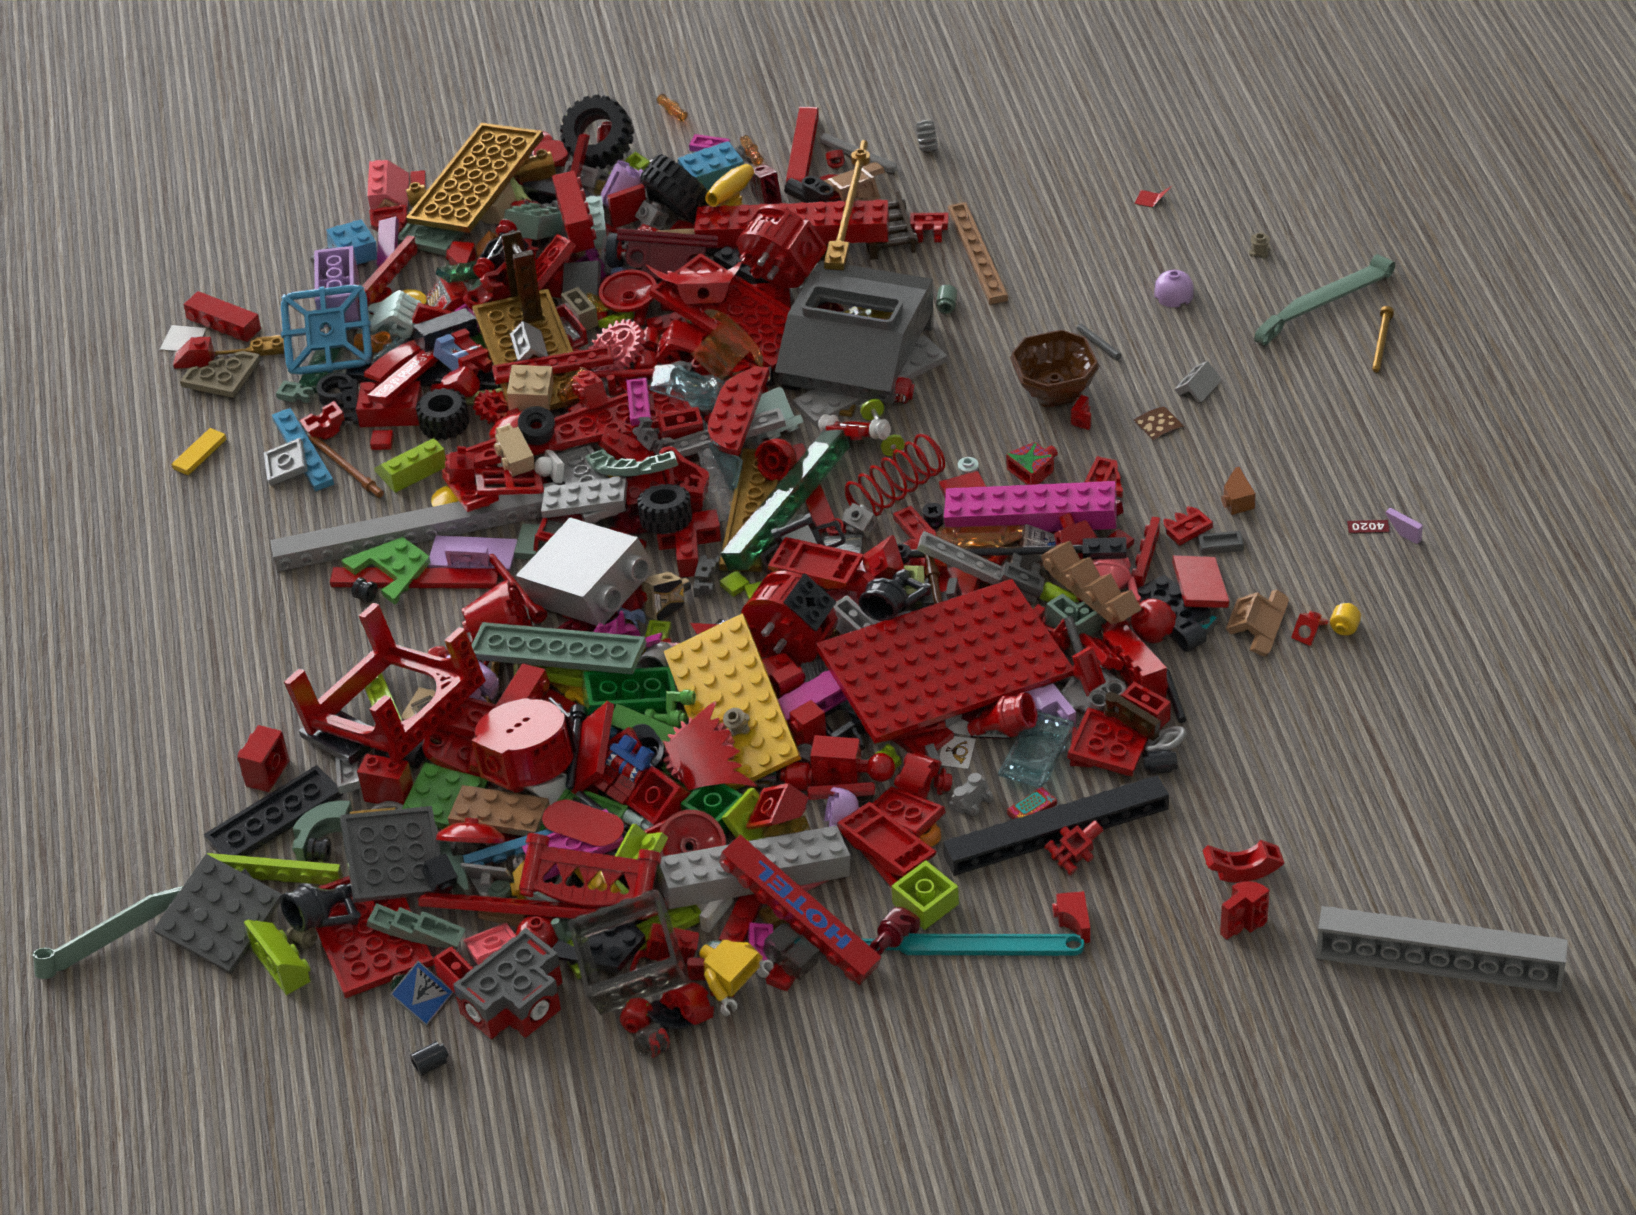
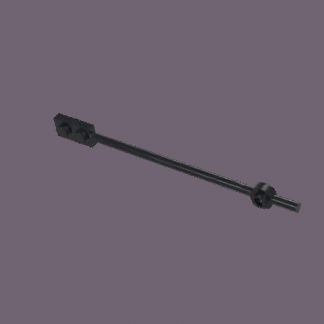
[897,537,1127,564]

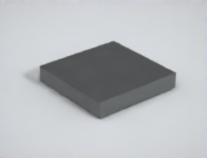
[563,261,601,301]

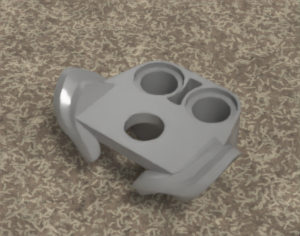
[1061,665,1126,713]

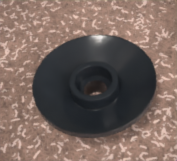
[648,1000,692,1029]

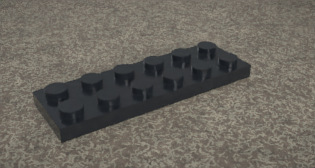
[203,765,343,856]

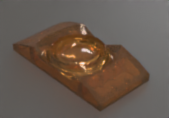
[936,524,1025,548]

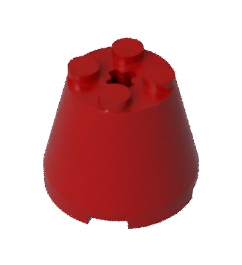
[462,580,533,641]

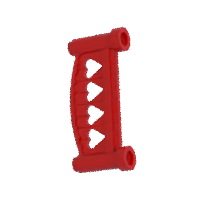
[519,833,662,914]

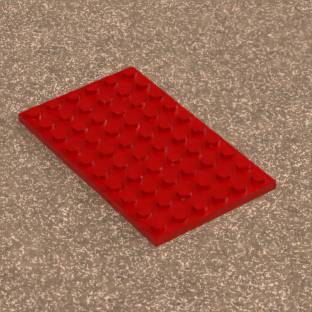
[816,579,1074,744]

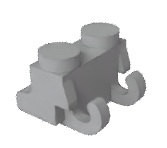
[948,773,994,816]

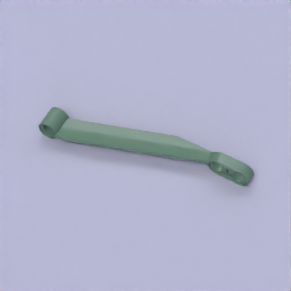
[1254,254,1396,346]
[33,886,183,979]

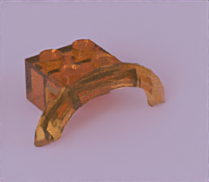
[691,309,763,382]

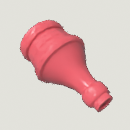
[1092,557,1141,603]

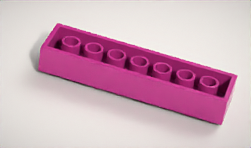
[944,481,1117,536]

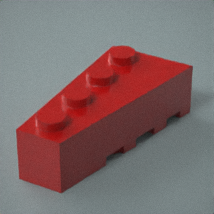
[1103,625,1168,698]

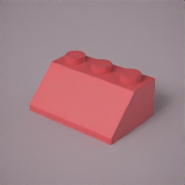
[367,160,409,210]

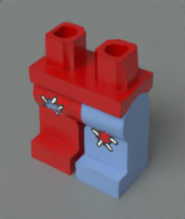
[433,329,493,375]

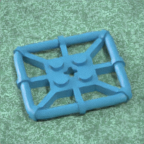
[280,285,372,375]

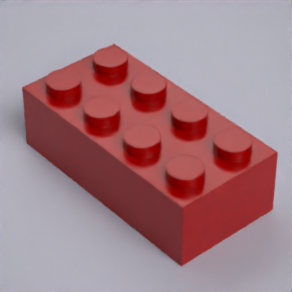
[552,170,597,253]

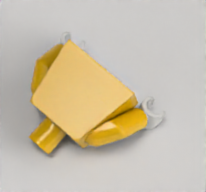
[699,940,774,1016]

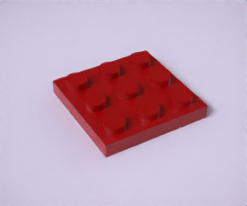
[1067,707,1149,777]

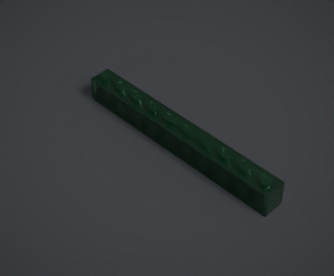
[720,430,851,570]

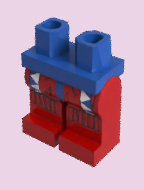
[592,735,654,805]

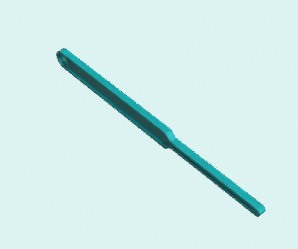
[787,934,1084,956]

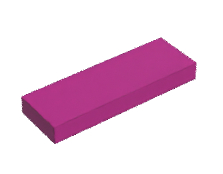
[626,378,651,426]

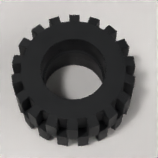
[416,388,469,440]
[637,484,692,534]

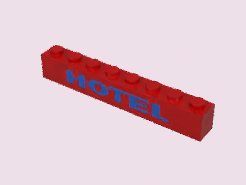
[719,834,882,985]

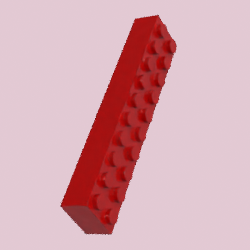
[694,199,890,248]

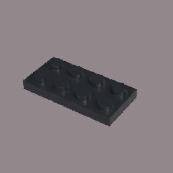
[298,710,375,765]

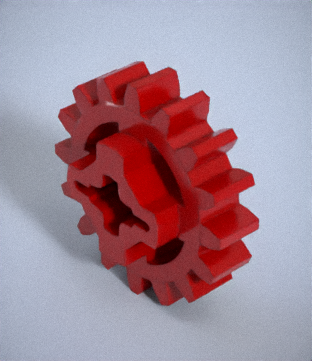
[473,389,509,424]

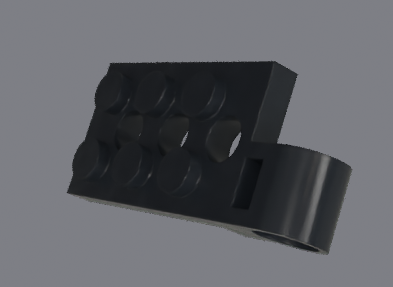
[1137,575,1211,652]

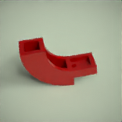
[1202,840,1285,883]

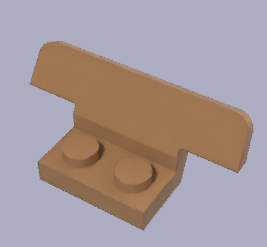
[824,162,885,202]
[1226,589,1289,656]

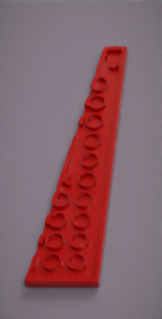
[445,378,692,468]

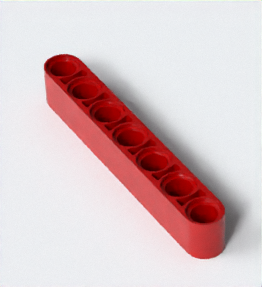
[786,107,819,182]

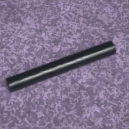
[1166,669,1187,723]

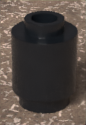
[1143,750,1178,775]

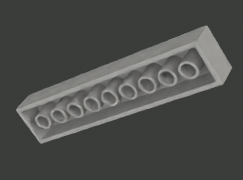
[1316,906,1568,993]

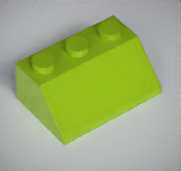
[374,438,446,493]
[244,920,311,995]

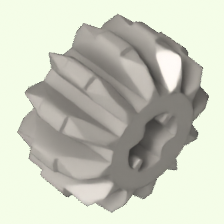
[916,120,938,152]

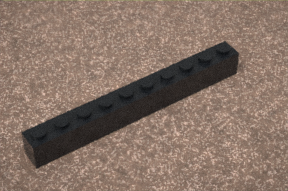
[943,775,1169,876]

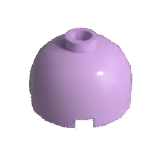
[1154,270,1194,307]
[824,787,859,834]

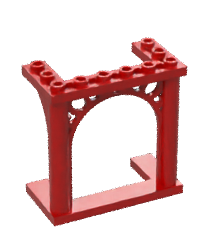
[284,603,486,763]

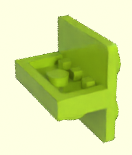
[615,824,668,859]

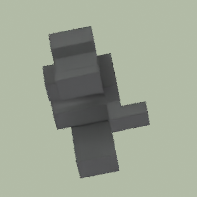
[632,417,675,455]
[693,555,720,598]

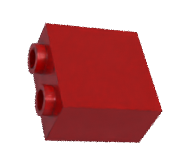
[357,754,413,805]

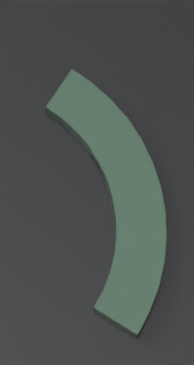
[585,449,678,476]

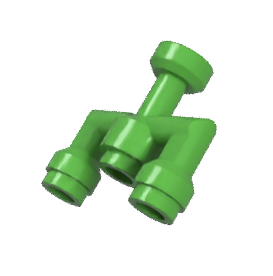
[645,689,696,728]

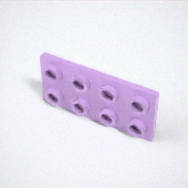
[428,536,517,571]

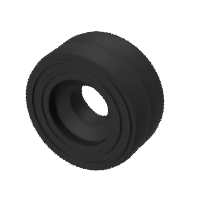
[518,406,555,445]

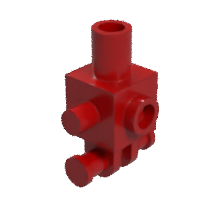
[1044,820,1103,875]

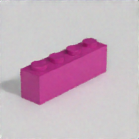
[778,670,847,731]

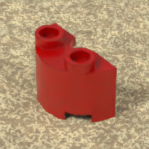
[299,401,344,439]
[894,752,942,799]
[660,982,714,1025]

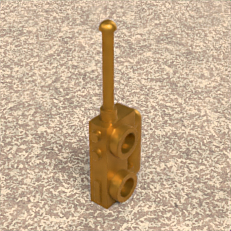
[214,335,285,356]

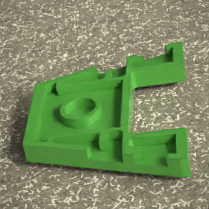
[342,537,431,605]

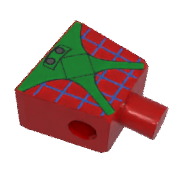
[1006,442,1058,485]

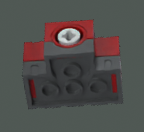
[453,928,563,1040]

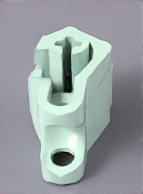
[357,291,421,340]

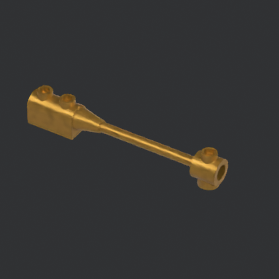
[406,149,556,208]

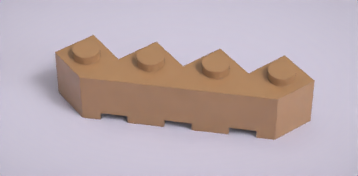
[1041,541,1142,624]

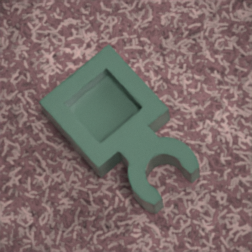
[276,381,314,403]

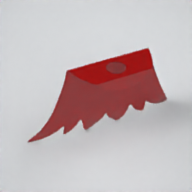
[646,262,742,304]
[662,701,757,791]

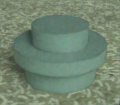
[488,880,511,898]

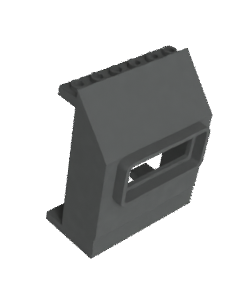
[775,260,933,404]

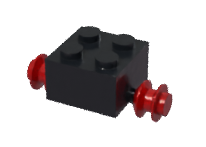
[473,219,529,278]

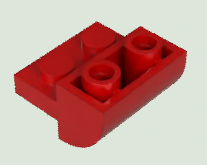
[1220,881,1270,940]

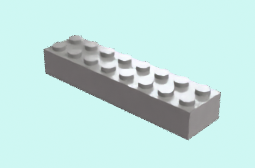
[657,826,850,909]

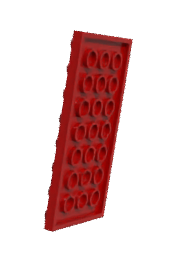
[650,253,791,371]

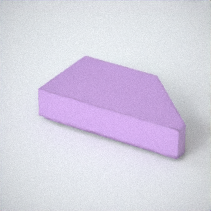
[1386,508,1423,544]

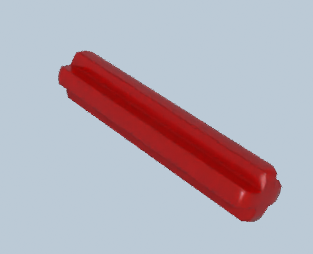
[808,782,875,800]

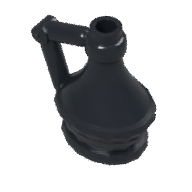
[859,569,931,621]
[280,883,361,932]

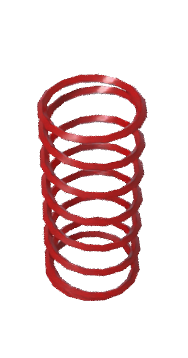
[845,433,945,517]

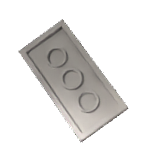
[541,476,628,518]

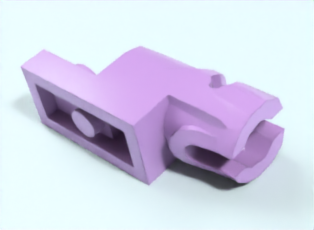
[1024,684,1076,730]

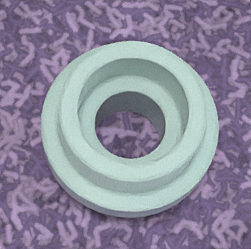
[958,457,978,475]

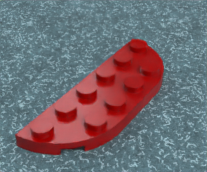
[708,366,770,456]

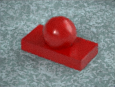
[1072,646,1106,696]

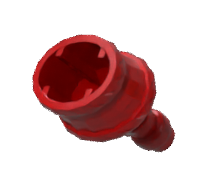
[967,693,1038,738]

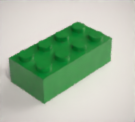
[582,667,677,717]

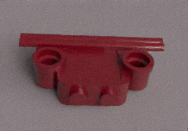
[617,228,718,283]

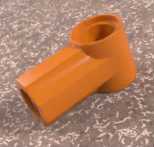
[353,331,394,357]

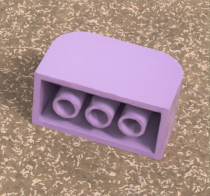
[314,246,361,327]

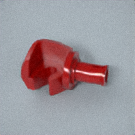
[431,366,480,398]

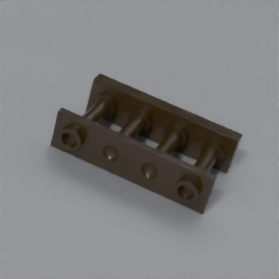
[855,191,918,260]
[501,230,543,324]

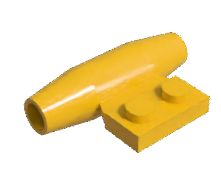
[705,164,754,207]

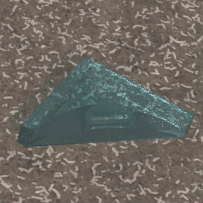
[709,441,743,491]

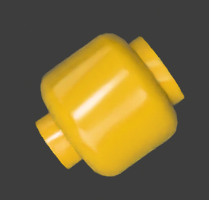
[1330,603,1361,636]

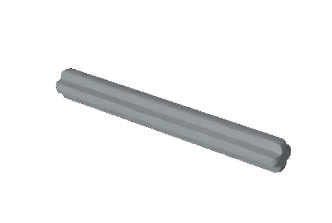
[820,133,897,174]

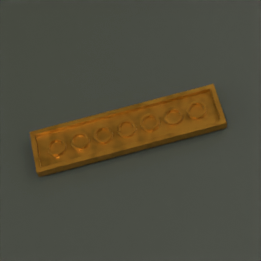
[719,449,779,572]

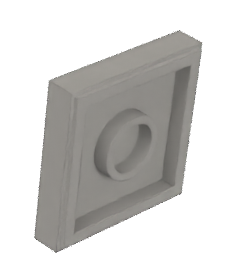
[264,438,308,486]

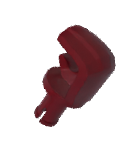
[870,907,921,955]

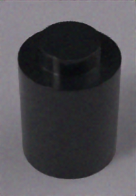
[410,1041,449,1076]

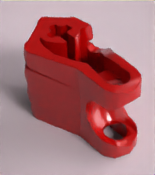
[463,262,511,310]
[656,320,722,368]
[659,446,709,513]

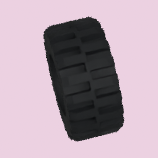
[560,94,634,169]
[640,154,709,223]

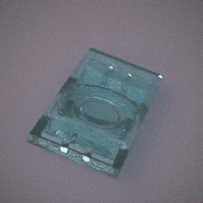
[650,364,725,409]
[998,711,1074,788]

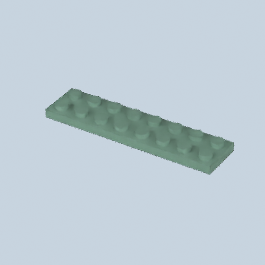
[472,622,647,674]

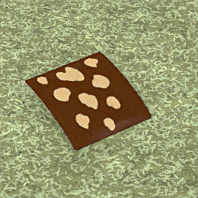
[1134,406,1184,440]

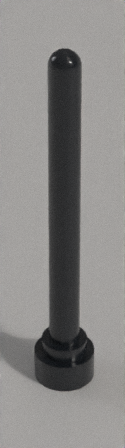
[565,704,587,790]

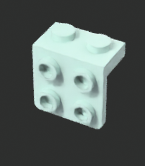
[755,387,803,440]

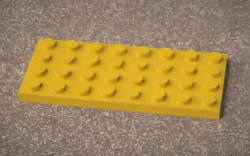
[663,613,802,790]

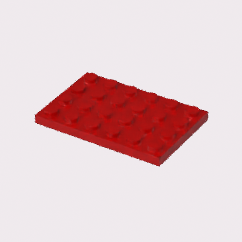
[314,876,435,998]

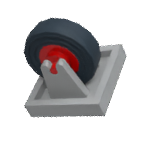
[601,233,639,275]

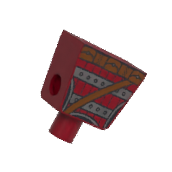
[750,165,782,204]

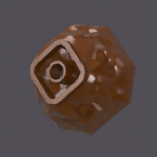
[1010,329,1100,407]

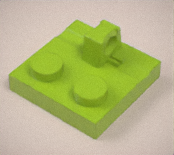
[722,788,778,841]

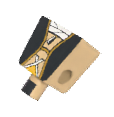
[641,572,691,621]

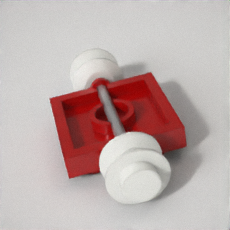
[818,414,891,440]

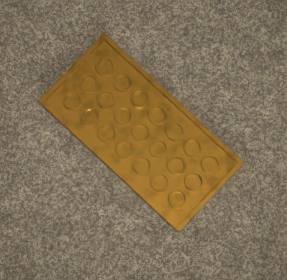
[406,123,544,233]
[472,289,581,411]

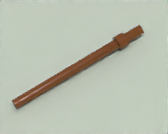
[308,434,384,498]

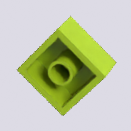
[891,861,959,930]

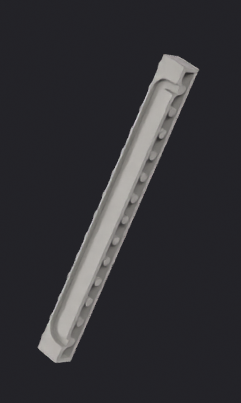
[271,482,559,572]

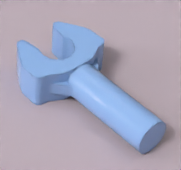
[618,607,646,628]

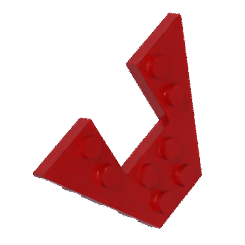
[442,464,553,512]

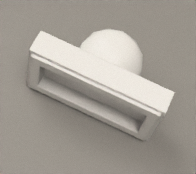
[535,450,565,483]
[696,898,734,932]

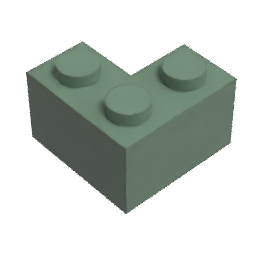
[1046,593,1107,642]

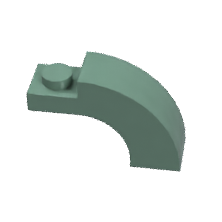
[292,801,353,862]

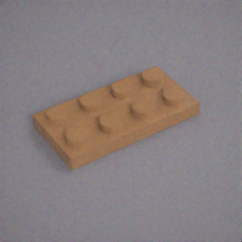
[448,785,550,836]

